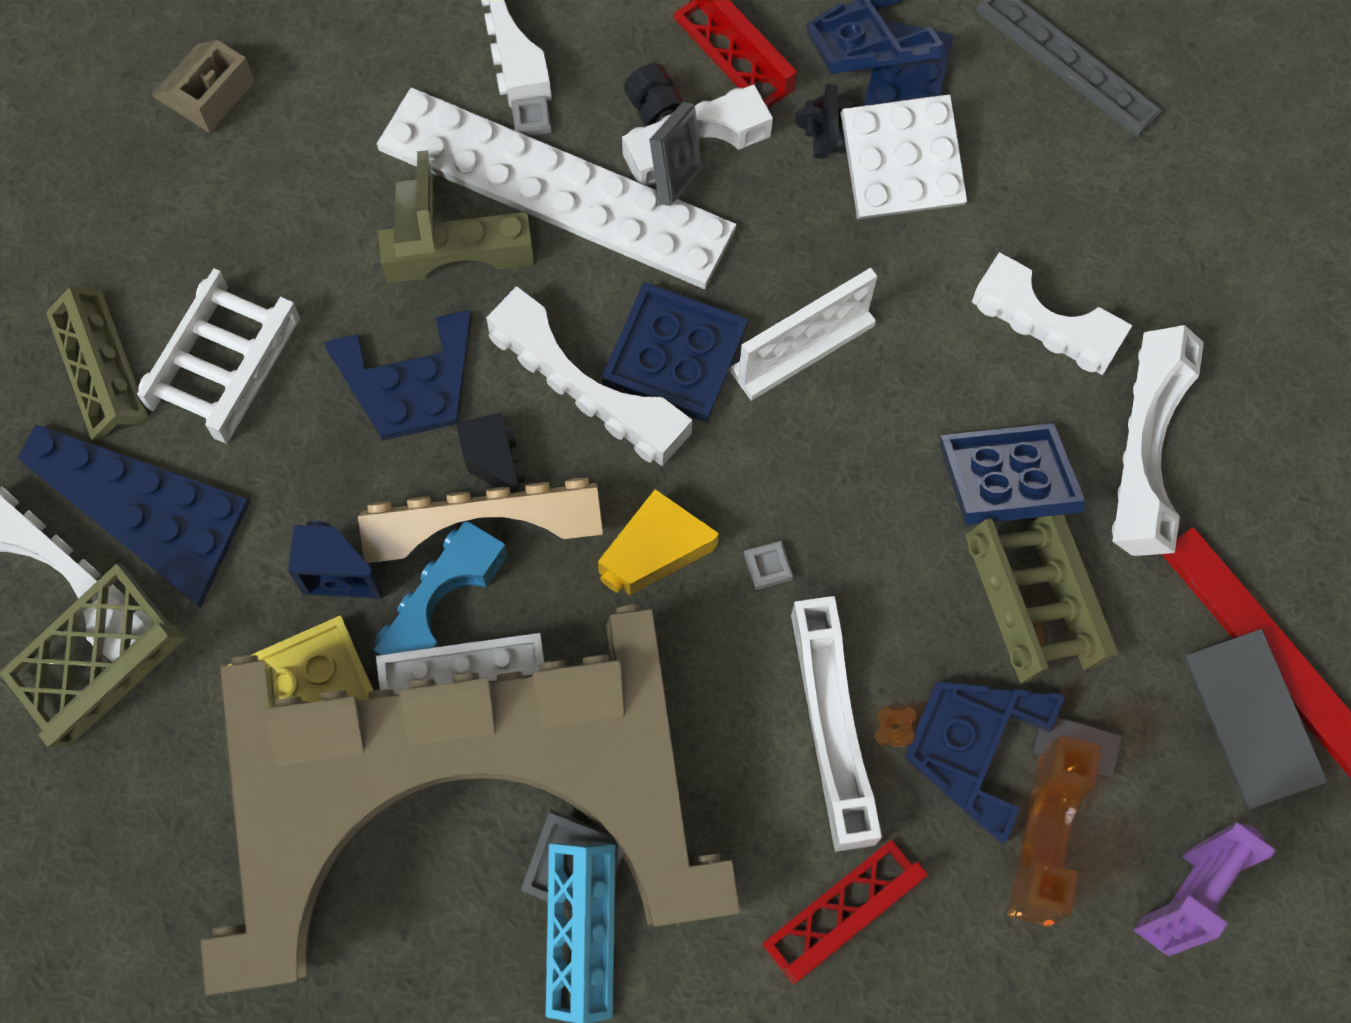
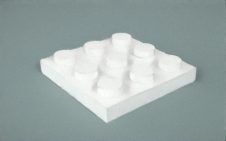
[841,95,967,219]

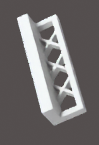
[376,633,544,695]

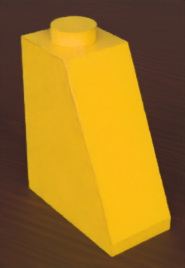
[598,489,719,595]

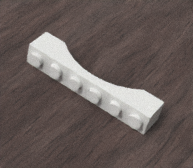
[481,0,551,107]
[487,286,692,467]
[1112,325,1204,556]
[0,486,154,662]
[791,596,882,852]

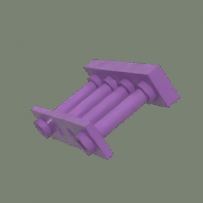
[1133,822,1275,956]

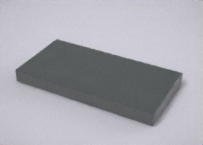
[1183,629,1328,810]

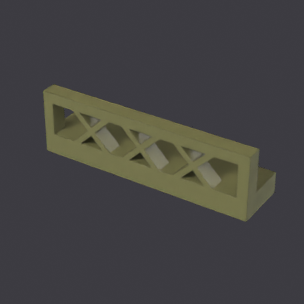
[394,150,435,257]
[46,287,148,440]

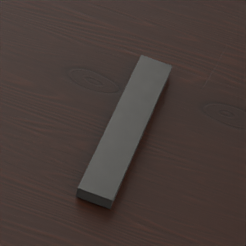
[976,0,1162,138]

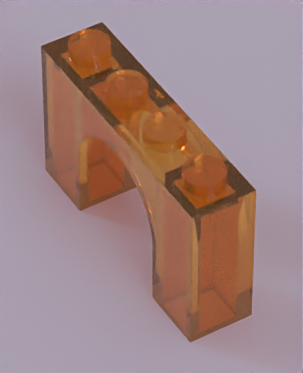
[1007,735,1102,927]

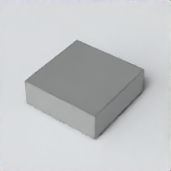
[511,97,552,136]
[744,540,793,590]

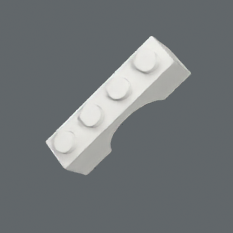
[622,84,773,186]
[972,252,1132,375]

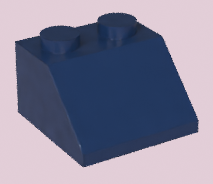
[288,521,382,599]

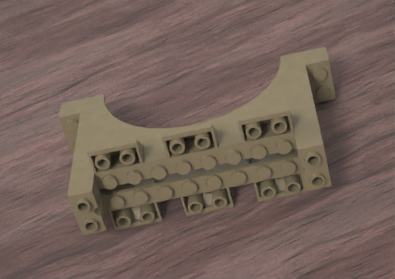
[201,604,740,995]

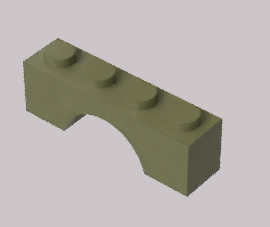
[378,212,534,283]

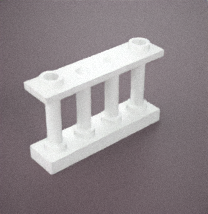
[137,268,300,444]

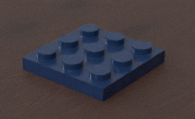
[601,282,748,423]
[940,423,1085,525]

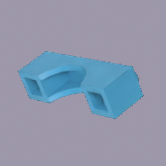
[374,521,508,656]

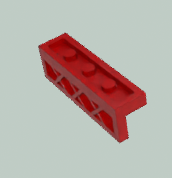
[673,0,797,109]
[762,839,928,986]

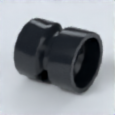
[624,63,685,127]

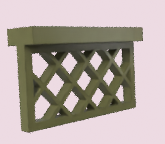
[0,563,187,747]

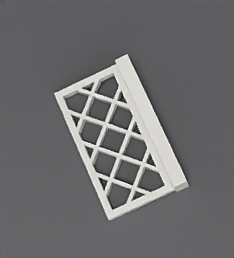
[730,268,877,401]

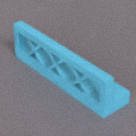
[546,843,615,1023]

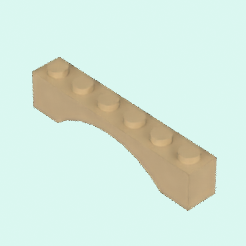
[358,478,603,563]

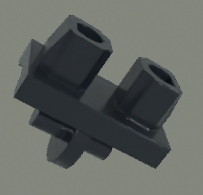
[795,83,853,159]

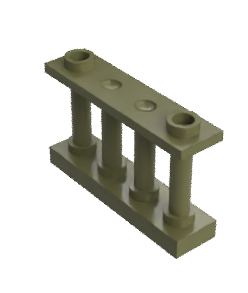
[965,514,1119,683]

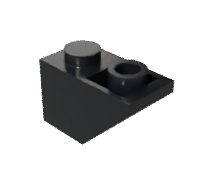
[456,412,525,493]

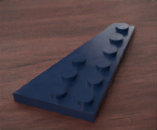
[18,424,250,608]

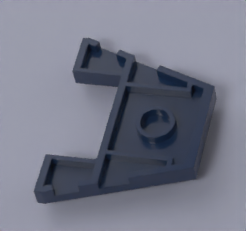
[806,0,945,74]
[324,310,471,441]
[904,682,1065,844]

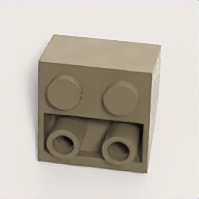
[152,40,255,133]

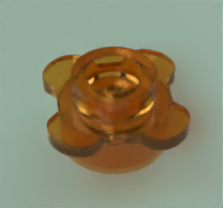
[875,707,917,747]

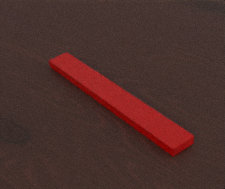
[1162,527,1351,779]

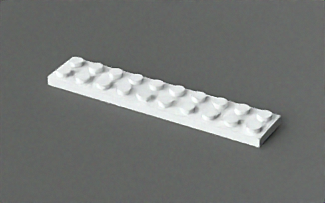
[377,88,736,289]

